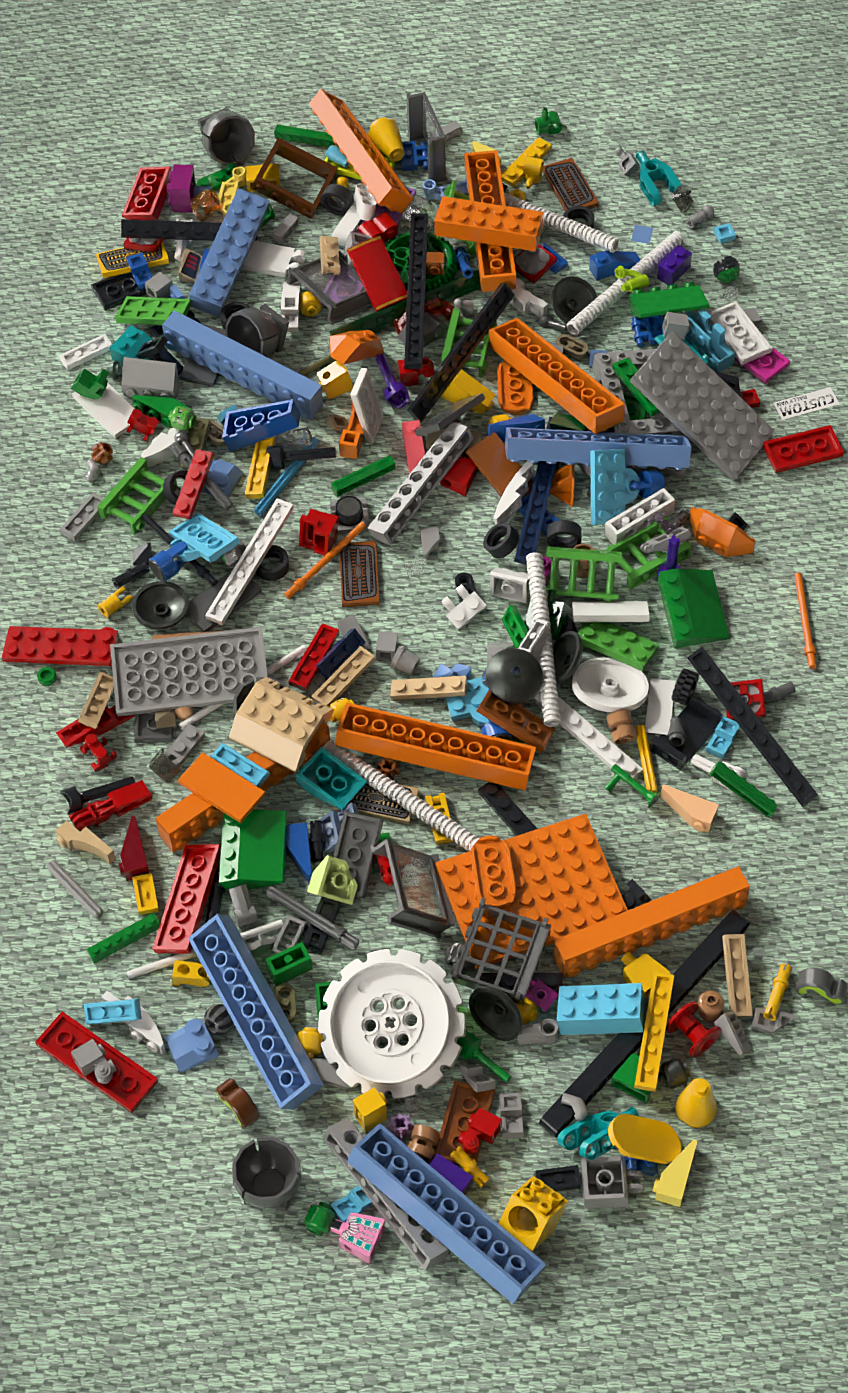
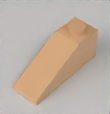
[661,784,719,833]

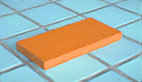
[178,752,265,823]

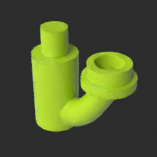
[615,266,649,292]

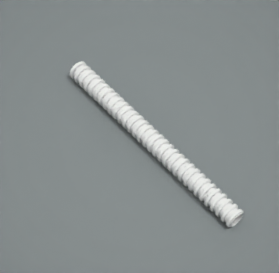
[504,193,619,253]
[567,231,685,335]
[526,553,561,727]
[323,740,480,851]

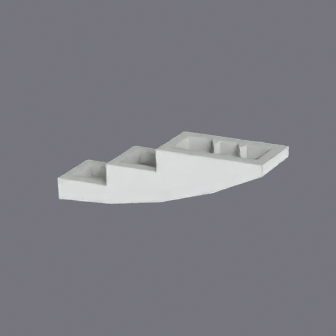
[494,461,535,525]

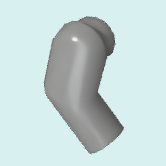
[85,459,101,483]
[561,1093,588,1121]

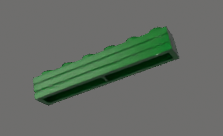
[274,124,335,148]
[331,455,396,497]
[709,761,778,817]
[87,913,160,964]

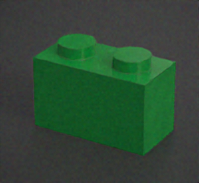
[265,942,313,986]

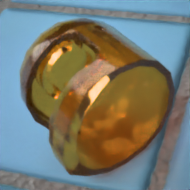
[190,189,221,221]

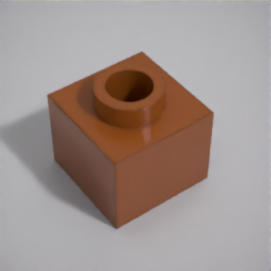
[426,252,444,275]

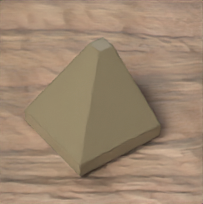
[325,414,348,431]
[155,709,176,728]

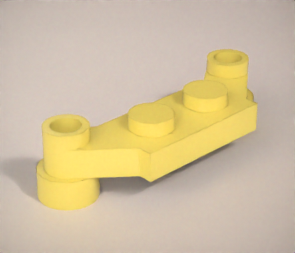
[216,166,247,216]

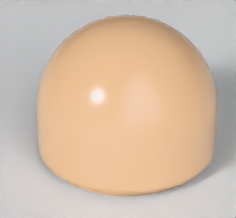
[175,707,194,721]

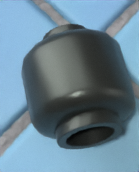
[658,1058,691,1089]

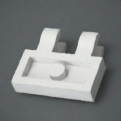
[441,584,487,631]

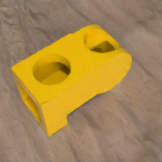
[172,960,210,987]

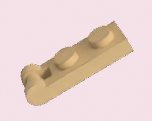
[320,236,340,276]

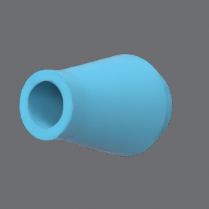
[326,145,349,167]

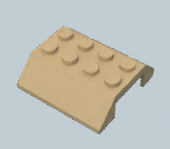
[229,677,334,772]

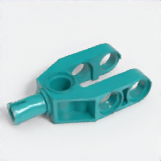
[636,150,684,206]
[558,1107,639,1160]

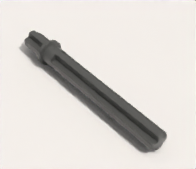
[169,442,233,510]
[266,885,359,950]

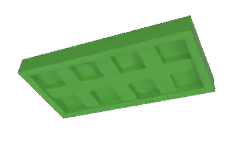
[115,296,192,326]
[578,622,659,671]

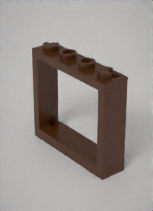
[252,138,338,219]

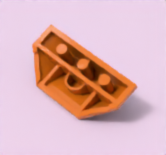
[329,330,384,365]
[689,507,756,557]

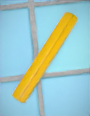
[635,725,657,793]

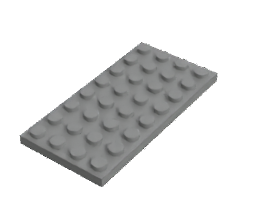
[630,331,775,481]
[110,627,268,717]

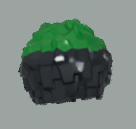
[713,256,740,284]

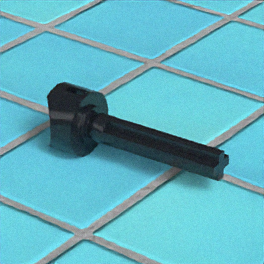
[267,445,337,470]
[60,776,135,815]

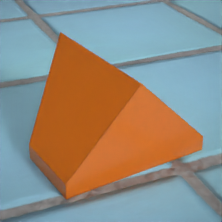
[550,464,575,507]

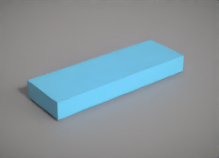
[210,743,270,788]
[84,998,142,1025]

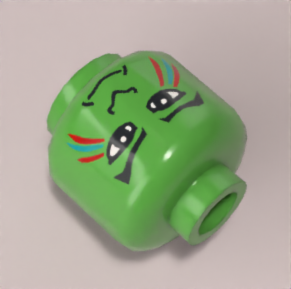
[168,406,197,431]

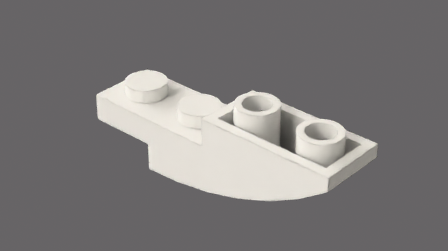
[510,278,547,317]
[281,282,302,332]
[141,428,189,467]
[102,991,166,1055]

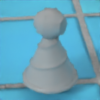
[453,298,475,317]

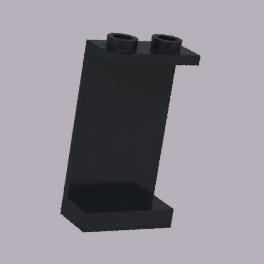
[649,694,723,771]

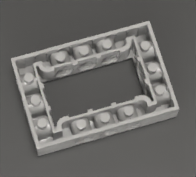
[592,349,685,436]

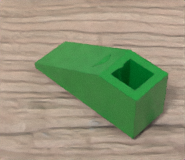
[132,395,187,428]

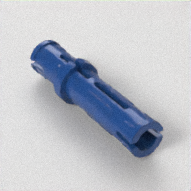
[455,247,474,278]

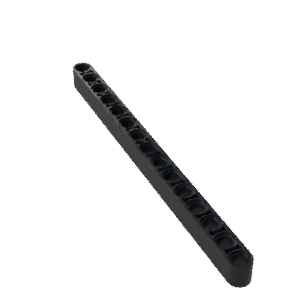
[539,910,750,1138]

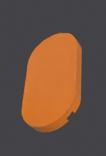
[497,360,534,415]
[470,835,517,910]

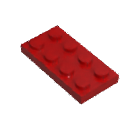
[763,425,844,473]

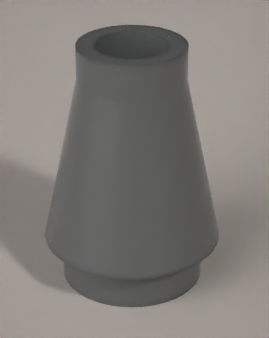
[667,717,686,747]

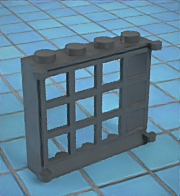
[451,897,551,1005]

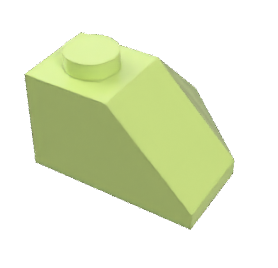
[307,855,358,905]

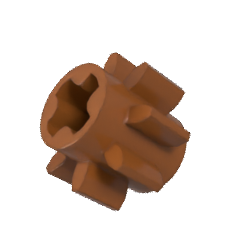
[91,442,113,465]
[377,757,400,780]

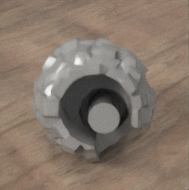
[221,540,248,567]

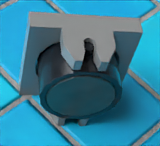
[330,496,369,534]

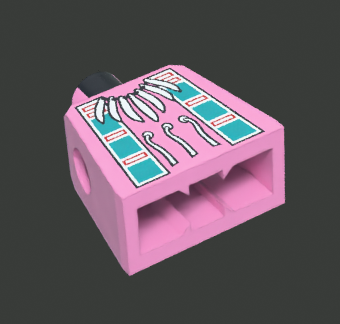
[331,1213,386,1264]

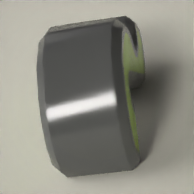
[796,967,848,1005]

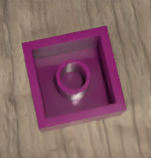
[167,164,196,213]

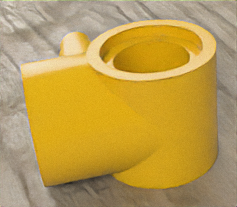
[524,156,544,189]

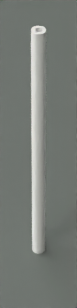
[178,645,307,731]
[127,920,283,979]

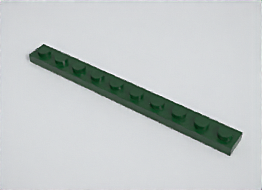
[329,269,481,336]

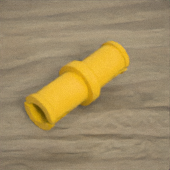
[450,1146,489,1188]

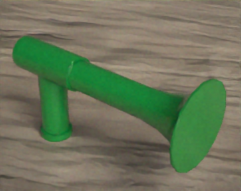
[604,764,661,808]

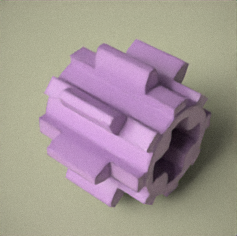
[387,1113,414,1141]

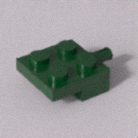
[524,589,570,640]

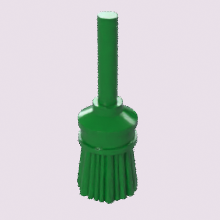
[457,1030,512,1083]

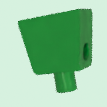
[612,1054,652,1104]

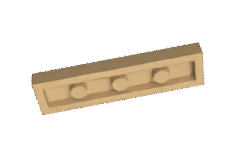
[311,646,375,707]
[78,672,114,729]
[390,676,468,700]
[722,934,753,1018]

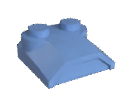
[202,459,244,498]
[164,1019,218,1073]

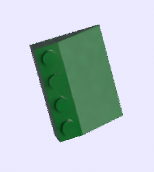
[628,282,709,318]
[657,568,730,649]
[219,810,287,893]

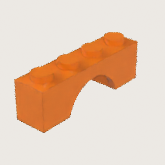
[339,402,364,459]

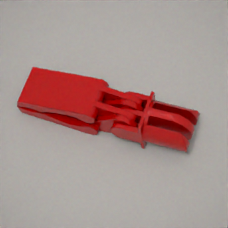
[69,780,153,832]

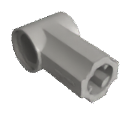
[229,884,258,927]
[518,1019,559,1045]

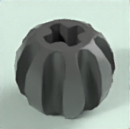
[204,1004,234,1035]

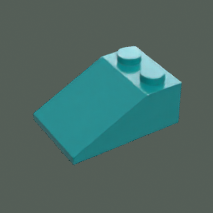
[110,325,153,366]
[296,746,367,811]

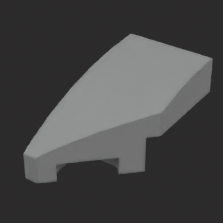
[420,527,440,559]
[247,934,276,959]
[751,1008,795,1034]
[459,1062,496,1092]

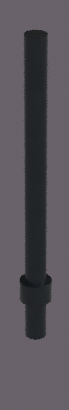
[142,514,218,586]

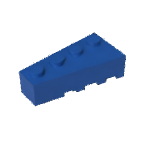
[222,399,300,452]

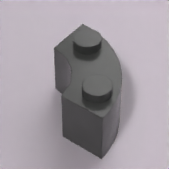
[397,312,448,348]

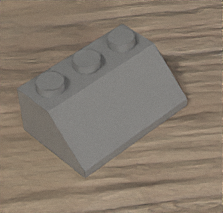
[122,357,180,399]

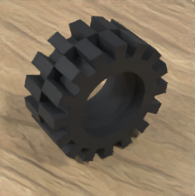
[672,668,699,706]

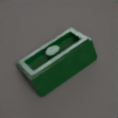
[550,412,588,431]

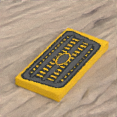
[96,241,169,278]

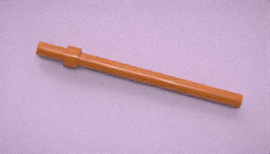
[284,522,366,599]
[794,573,817,669]

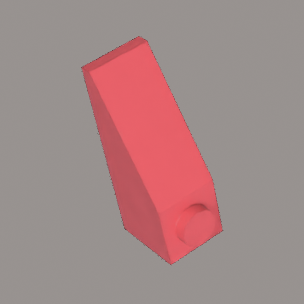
[401,420,425,474]

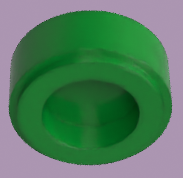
[37,667,57,686]

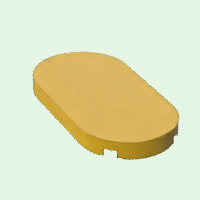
[608,1114,681,1164]

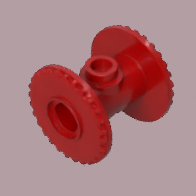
[666,1002,722,1058]

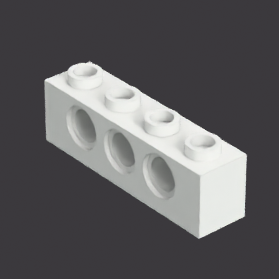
[604,488,675,545]

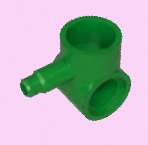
[535,107,563,135]

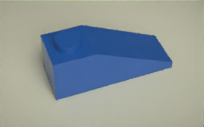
[589,250,640,281]
[488,414,545,442]
[286,823,312,884]

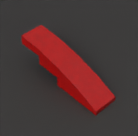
[56,705,135,748]

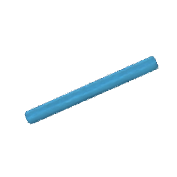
[254,437,320,517]

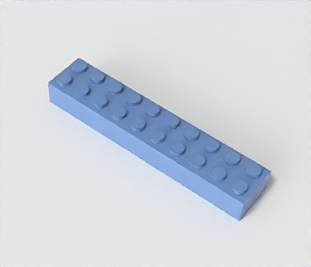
[162,311,323,421]
[505,427,691,470]
[188,914,324,1110]
[347,1123,546,1304]

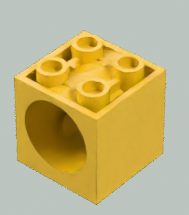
[498,1176,569,1252]

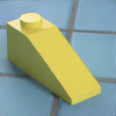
[652,1140,697,1207]

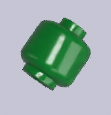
[304,1202,336,1236]

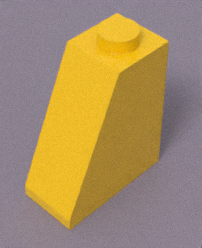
[441,369,495,414]

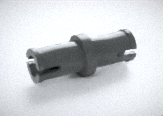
[764,681,796,704]

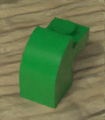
[70,368,109,399]

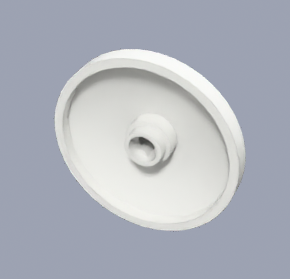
[572,658,649,713]

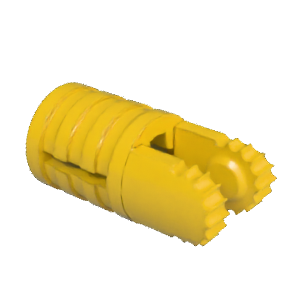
[97,586,134,618]

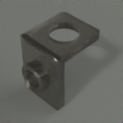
[149,748,181,783]

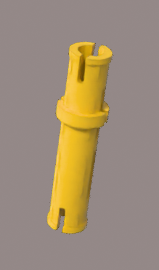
[763,963,792,1021]

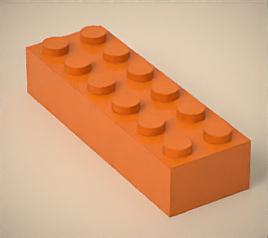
[434,196,544,251]

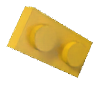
[132,873,159,915]

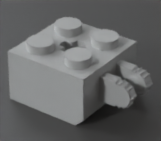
[581,1156,644,1209]

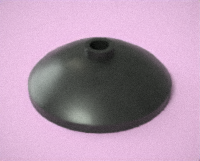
[551,276,598,324]
[132,581,189,629]
[552,631,583,685]
[485,648,543,704]
[469,986,522,1041]

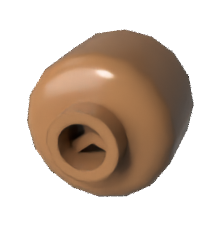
[697,990,725,1021]

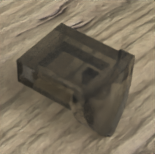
[671,185,694,213]

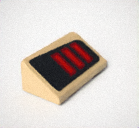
[179,249,202,283]

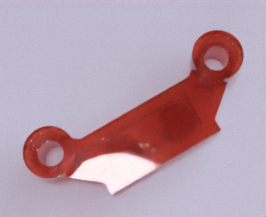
[393,297,455,335]

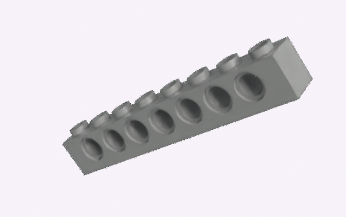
[368,422,474,545]
[323,1117,449,1271]

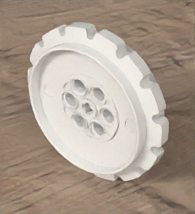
[318,949,466,1099]

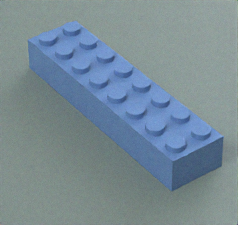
[189,188,270,317]

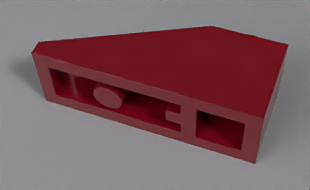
[118,816,150,881]

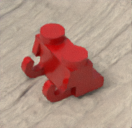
[126,409,159,441]
[80,733,117,772]

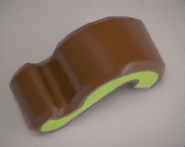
[215,1078,260,1128]

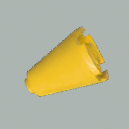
[367,117,405,162]
[675,1078,718,1128]

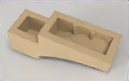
[55,821,115,864]

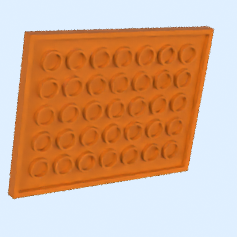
[435,813,628,969]

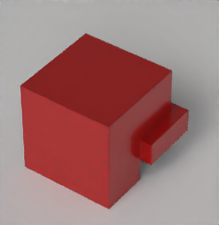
[299,509,339,556]

